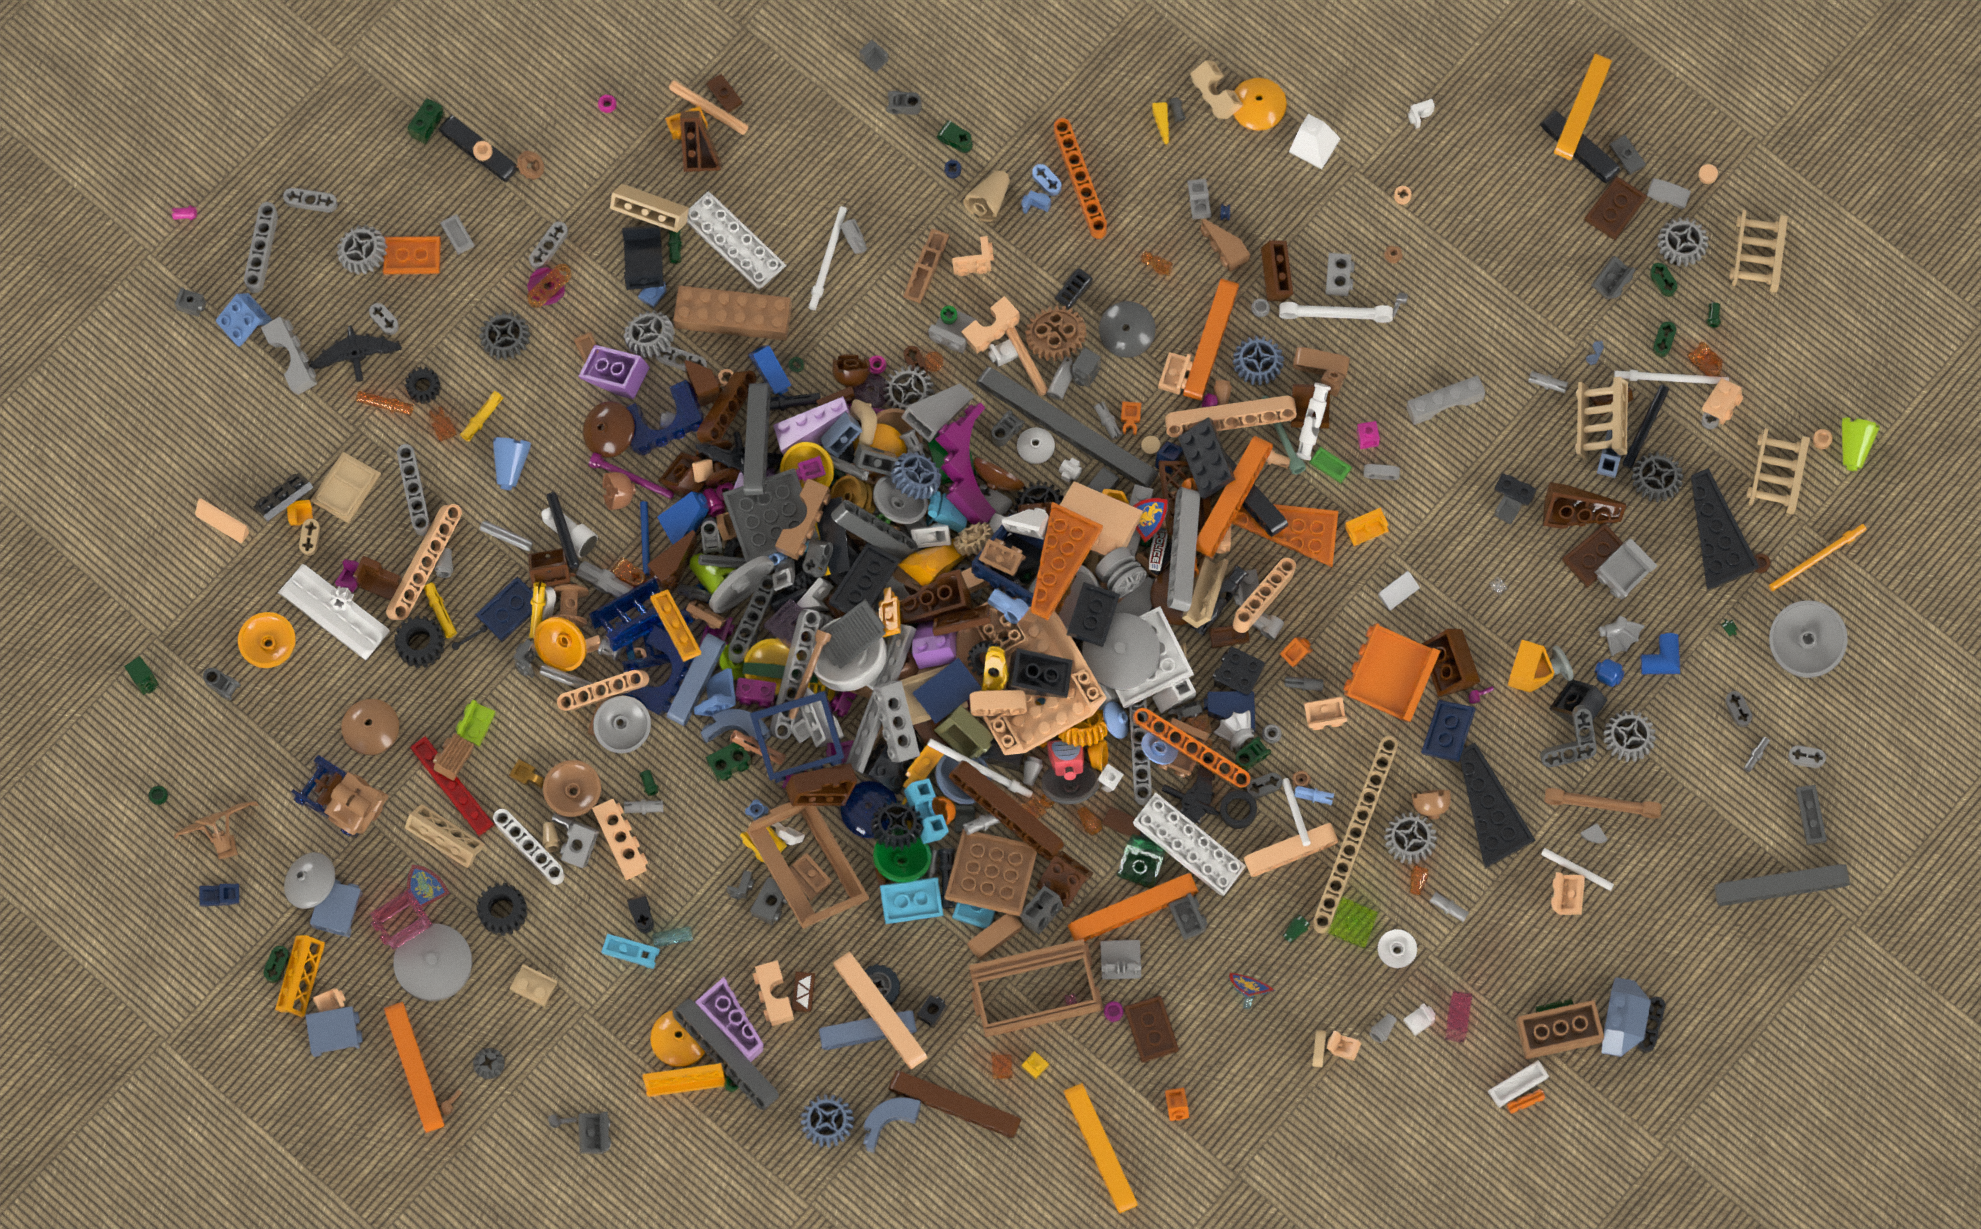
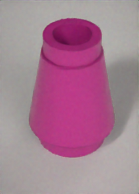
[703,488,725,517]

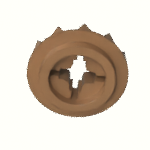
[516,151,544,180]

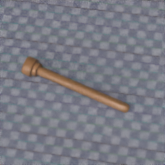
[789,629,832,719]

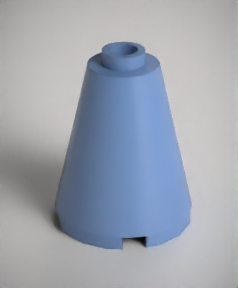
[493,437,531,490]

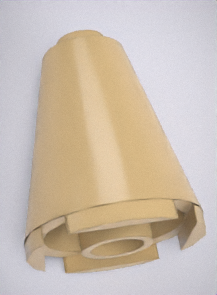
[963,171,1010,222]

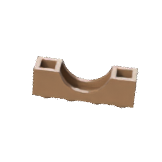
[775,479,831,560]

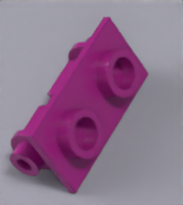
[830,691,857,718]

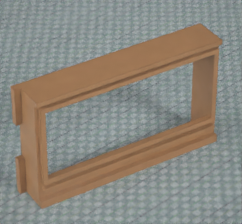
[747,802,869,929]
[969,939,1104,1038]

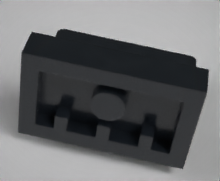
[860,741,914,795]

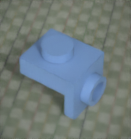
[1021,190,1051,214]

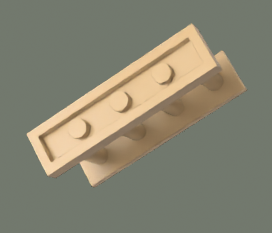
[1729,210,1788,292]
[1575,376,1628,460]
[1746,428,1810,514]

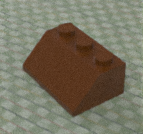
[1422,629,1481,697]

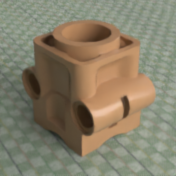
[324,772,389,835]

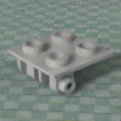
[1101,940,1141,980]

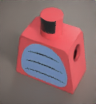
[1047,740,1085,780]

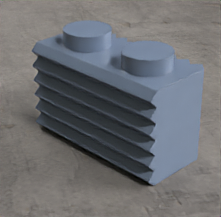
[820,412,862,457]

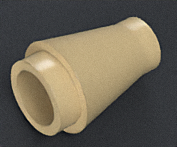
[542,822,561,853]

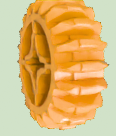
[1058,709,1108,747]

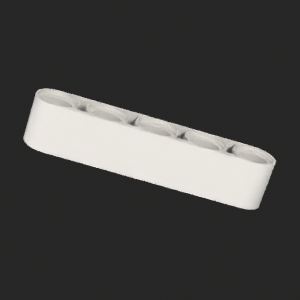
[493,809,565,885]

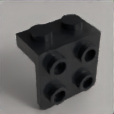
[1212,646,1265,695]

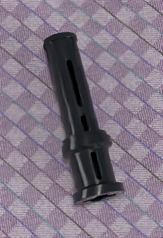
[770,392,821,411]
[938,848,956,909]

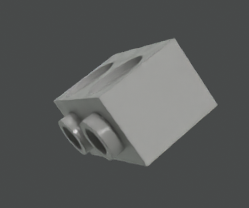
[1326,253,1355,296]

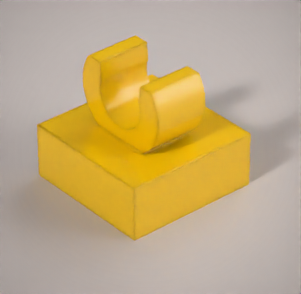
[1021,1051,1049,1080]

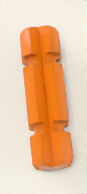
[1507,1089,1545,1113]

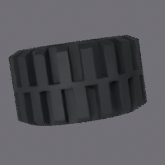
[394,616,445,668]
[477,883,528,936]

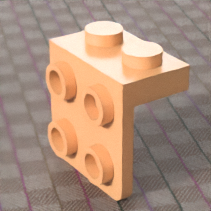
[952,236,994,276]

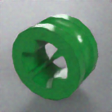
[940,306,957,325]

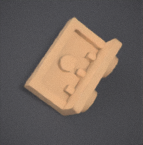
[1158,352,1193,395]
[1702,378,1743,425]
[1304,696,1347,730]
[1551,872,1585,915]

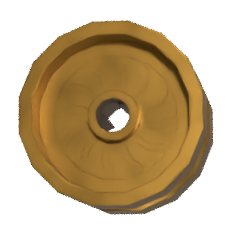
[830,475,877,514]

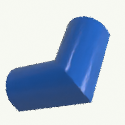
[1640,633,1680,675]

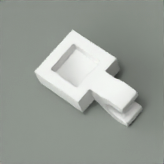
[772,822,805,845]

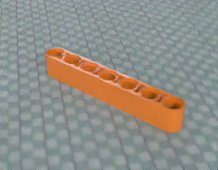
[1054,118,1107,239]
[1183,278,1239,401]
[1196,436,1273,558]
[1133,708,1250,788]
[1068,873,1199,942]
[384,1001,445,1133]

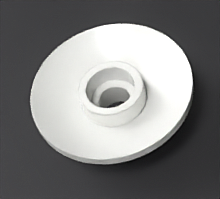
[1017,427,1055,464]
[1378,929,1417,968]

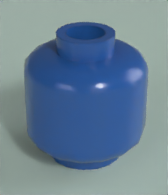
[1594,659,1625,687]

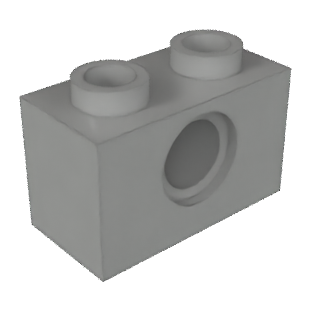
[560,822,600,868]

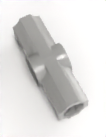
[576,560,634,603]

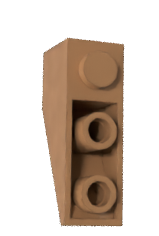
[1200,219,1250,272]

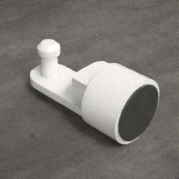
[541,507,598,558]

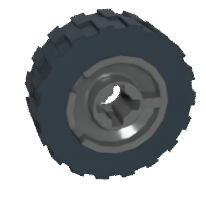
[864,964,900,1006]

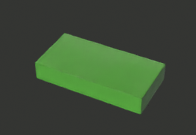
[1309,447,1352,484]

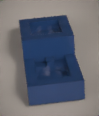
[199,884,239,907]

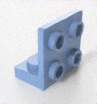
[216,293,272,346]
[694,668,736,717]

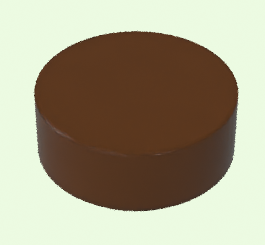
[1754,554,1771,574]

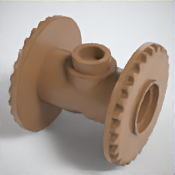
[551,584,589,628]

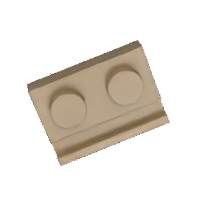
[510,964,558,1007]

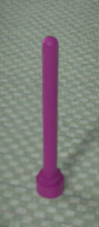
[588,452,674,499]

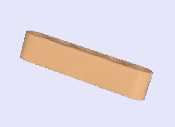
[1233,558,1296,633]
[557,670,649,711]
[1244,823,1339,877]

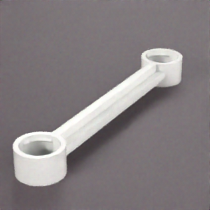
[1279,302,1393,323]

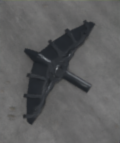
[309,325,402,382]
[696,431,783,476]
[1161,756,1220,824]

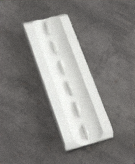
[687,191,786,290]
[278,564,390,660]
[1133,793,1246,896]

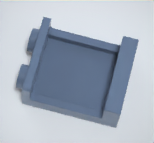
[310,880,363,938]
[306,1006,363,1057]

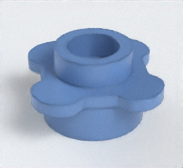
[745,799,768,821]

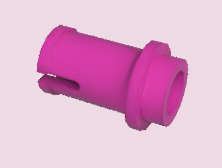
[172,205,197,220]

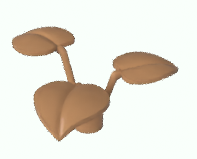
[174,801,258,853]

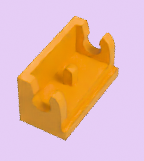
[1345,507,1389,546]

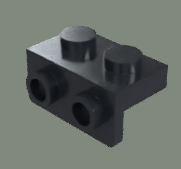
[1494,473,1537,506]

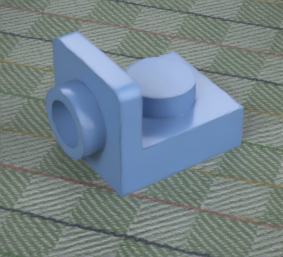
[638,282,667,309]

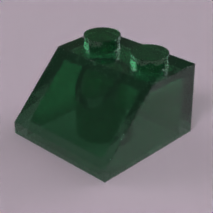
[1117,834,1167,889]

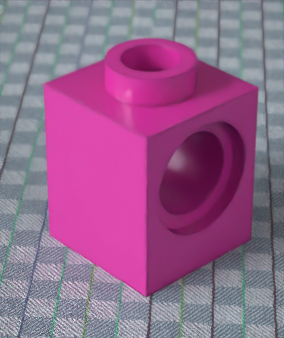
[1356,421,1380,449]

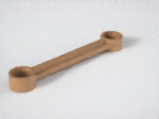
[1544,788,1662,819]

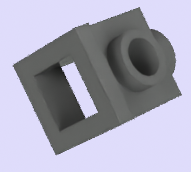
[174,287,206,317]

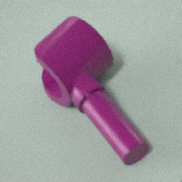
[1468,686,1494,704]

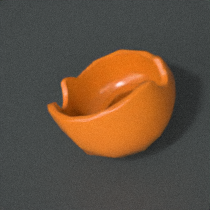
[932,796,956,825]

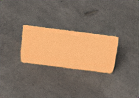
[195,498,249,543]

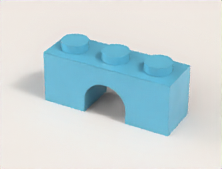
[904,779,949,844]

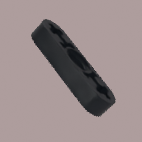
[1637,997,1666,1053]

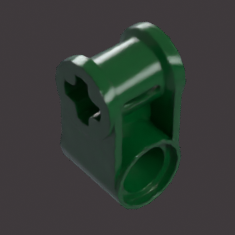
[936,120,973,153]
[1235,737,1272,771]

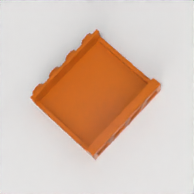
[1343,623,1440,722]

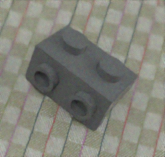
[1591,256,1636,299]
[514,639,537,678]
[1168,893,1208,941]
[579,1111,611,1154]

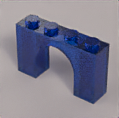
[626,380,705,455]
[622,625,695,715]

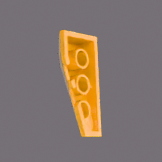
[899,538,968,586]

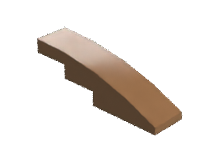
[903,228,950,304]

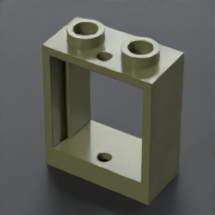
[934,705,994,759]

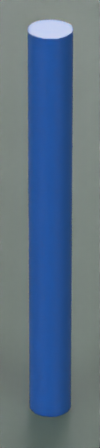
[640,501,650,576]

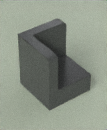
[859,40,889,72]
[1494,495,1523,524]

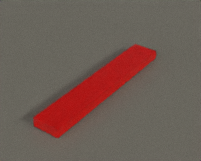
[410,736,494,837]

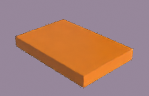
[383,236,441,274]

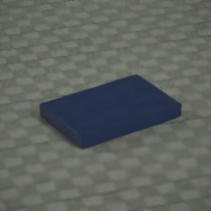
[475,576,533,642]
[912,658,982,724]
[1421,700,1476,762]

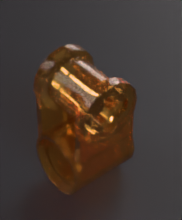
[1687,341,1723,377]
[610,557,647,591]

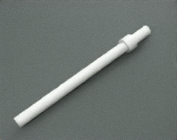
[809,206,847,310]
[1614,370,1729,384]
[927,738,1033,798]

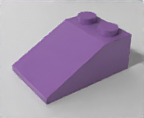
[578,345,650,399]
[912,621,957,669]

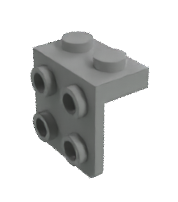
[928,311,978,353]

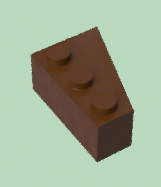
[680,111,721,172]
[785,763,857,806]

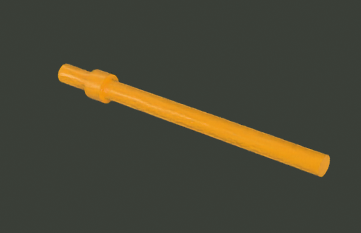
[1768,524,1867,591]

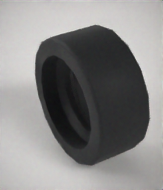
[1220,790,1257,829]

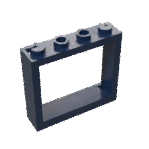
[971,514,1046,607]
[750,691,846,783]

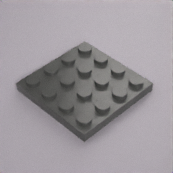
[722,468,819,563]

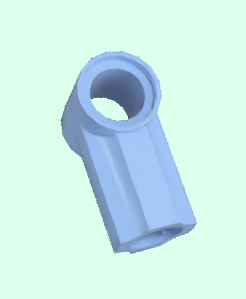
[987,589,1029,624]

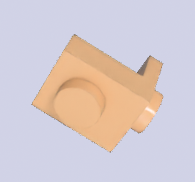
[312,988,345,1012]
[1327,1031,1361,1061]

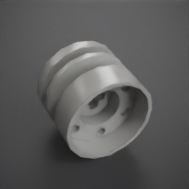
[1095,547,1147,598]

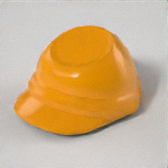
[1087,740,1109,772]

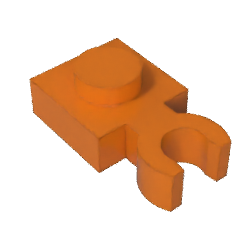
[1121,401,1141,435]

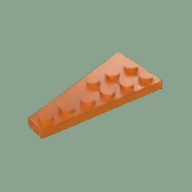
[1232,504,1338,567]

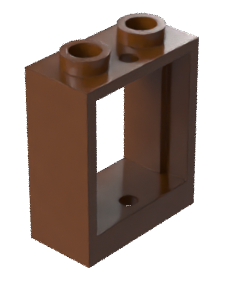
[528,548,571,589]

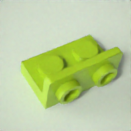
[456,700,496,747]

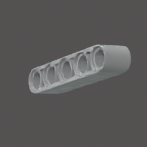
[244,202,278,293]
[397,444,431,536]

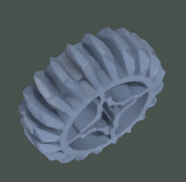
[1233,335,1284,386]
[890,451,942,500]
[800,1094,854,1148]

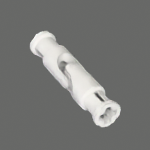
[1295,383,1331,460]

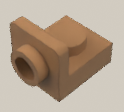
[1321,368,1345,397]

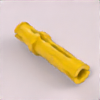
[460,391,504,442]
[423,582,457,638]
[529,582,546,639]

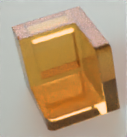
[991,1052,1013,1079]

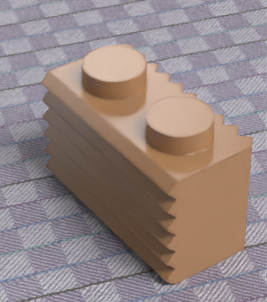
[433,734,474,781]

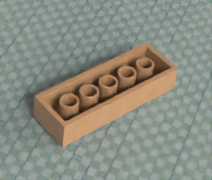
[673,286,792,341]

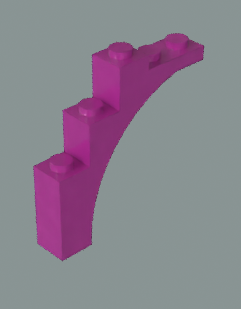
[935,402,996,525]

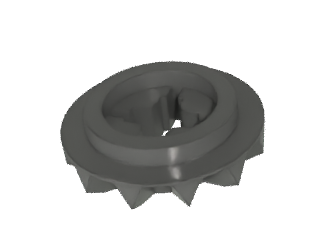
[473,1048,505,1079]

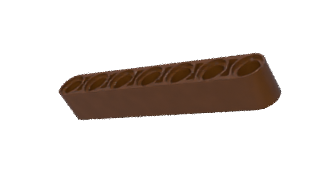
[949,760,1064,860]
[888,1070,1021,1138]

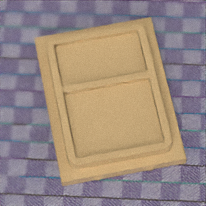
[310,452,381,524]
[900,664,968,725]

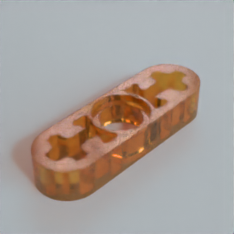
[527,264,572,308]

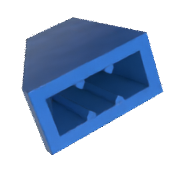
[747,345,791,395]
[657,492,709,545]

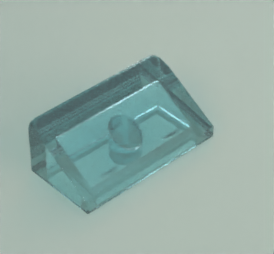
[652,926,693,947]

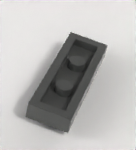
[1795,785,1827,845]

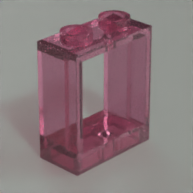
[370,888,433,950]
[1444,991,1472,1043]

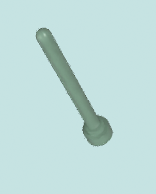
[1262,395,1306,475]

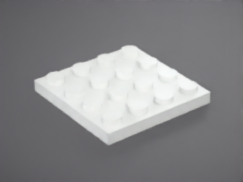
[1115,606,1194,709]

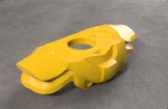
[982,646,1009,691]

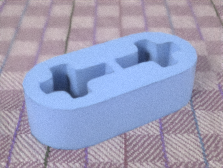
[1032,164,1061,196]

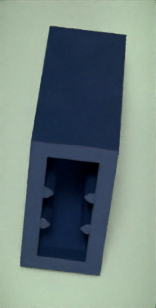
[1204,691,1255,734]

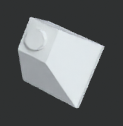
[1289,114,1340,170]
[1002,508,1049,540]

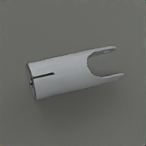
[1047,356,1074,400]

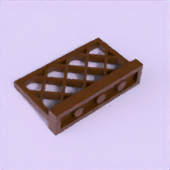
[1158,461,1211,535]

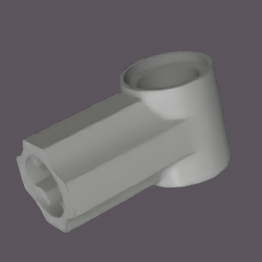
[1243,607,1284,640]

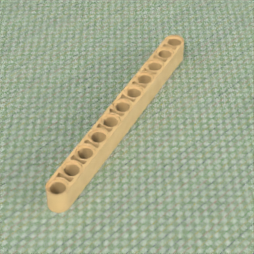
[1313,736,1398,934]

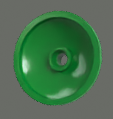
[873,837,931,882]

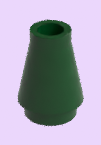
[1282,914,1310,944]

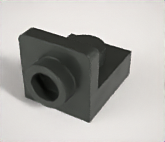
[954,804,975,833]

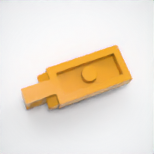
[879,587,901,637]
[903,745,944,788]

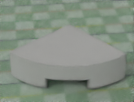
[1580,823,1607,843]

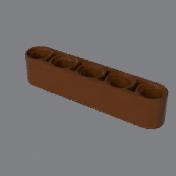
[697,370,757,443]

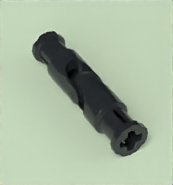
[1190,564,1249,636]

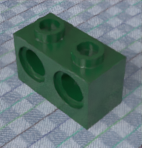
[407,97,445,144]
[124,656,159,695]
[706,742,752,782]

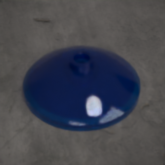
[840,781,898,838]

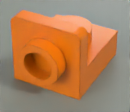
[1280,637,1313,667]
[1165,1088,1189,1121]

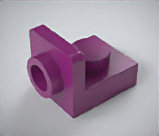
[795,456,826,483]

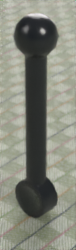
[452,625,487,650]

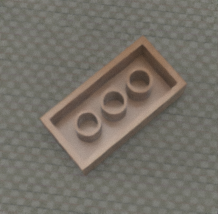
[1516,1000,1604,1060]

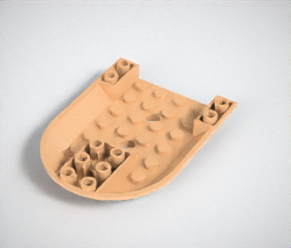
[956,596,1106,755]

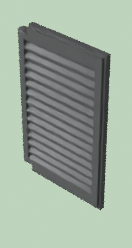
[815,599,886,669]

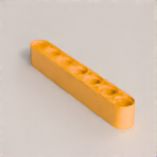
[1554,53,1612,160]
[1064,1083,1138,1214]

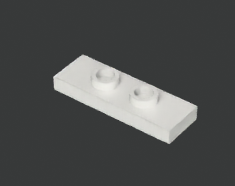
[1488,1060,1549,1108]

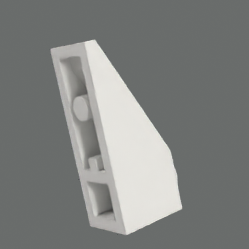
[800,687,844,747]

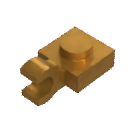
[509,759,544,789]

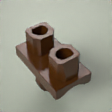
[314,772,343,806]

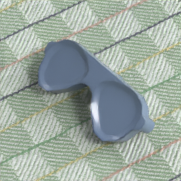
[1586,341,1604,365]

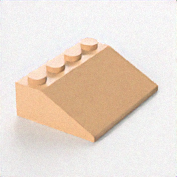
[1060,481,1143,557]

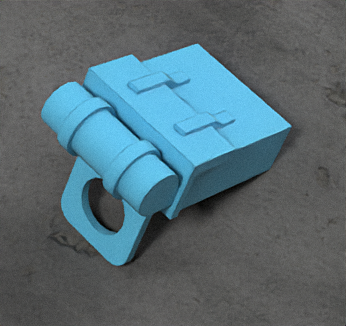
[926,491,967,533]

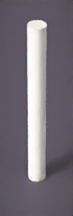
[1282,778,1310,846]
[1541,848,1614,891]

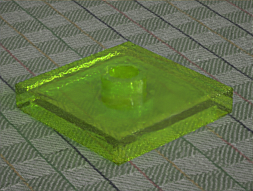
[1328,897,1378,949]

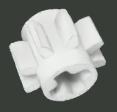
[1059,458,1082,483]
[329,586,354,611]

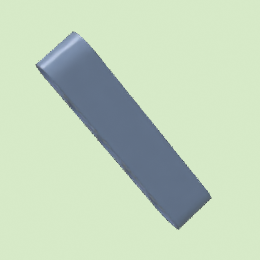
[667,633,726,726]
[819,1011,917,1050]

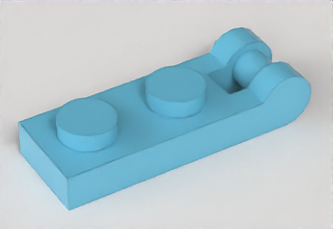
[601,934,660,969]

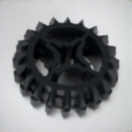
[1014,481,1064,527]
[871,800,923,851]

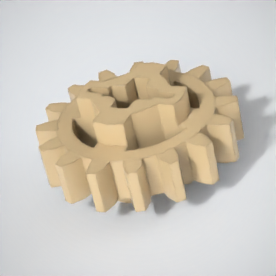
[953,522,994,556]

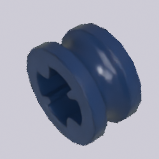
[944,160,961,179]
[1220,204,1230,221]

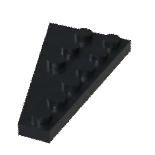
[1691,468,1759,592]
[1459,742,1535,869]

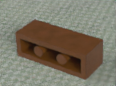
[1261,240,1293,302]

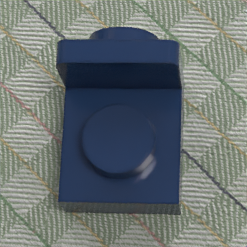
[1155,441,1184,474]

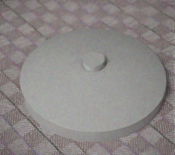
[709,556,774,613]
[1769,600,1847,678]
[1082,613,1160,690]
[394,923,472,1001]

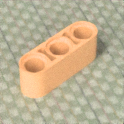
[969,690,1027,716]

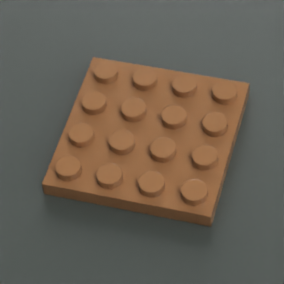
[945,829,1038,916]

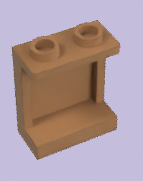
[1156,718,1209,778]

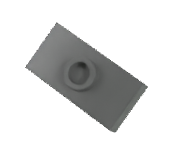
[1609,135,1646,175]

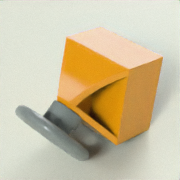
[1507,640,1573,693]

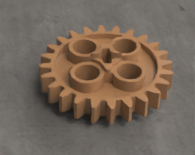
[1025,305,1087,361]

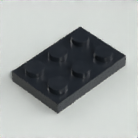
[253,473,314,522]
[1066,582,1120,647]

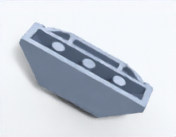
[1601,977,1651,1057]

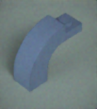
[1597,427,1628,478]
[700,709,771,746]
[863,1098,921,1153]

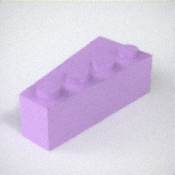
[773,397,852,456]
[695,977,763,1062]

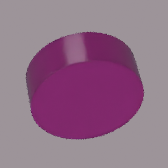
[1202,393,1218,408]
[1104,1001,1123,1022]

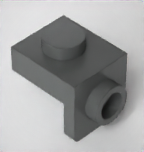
[727,870,755,900]

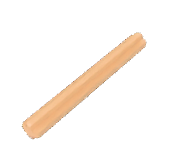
[669,80,748,135]
[1005,327,1048,396]

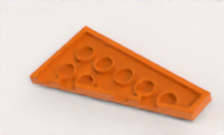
[1031,502,1103,620]

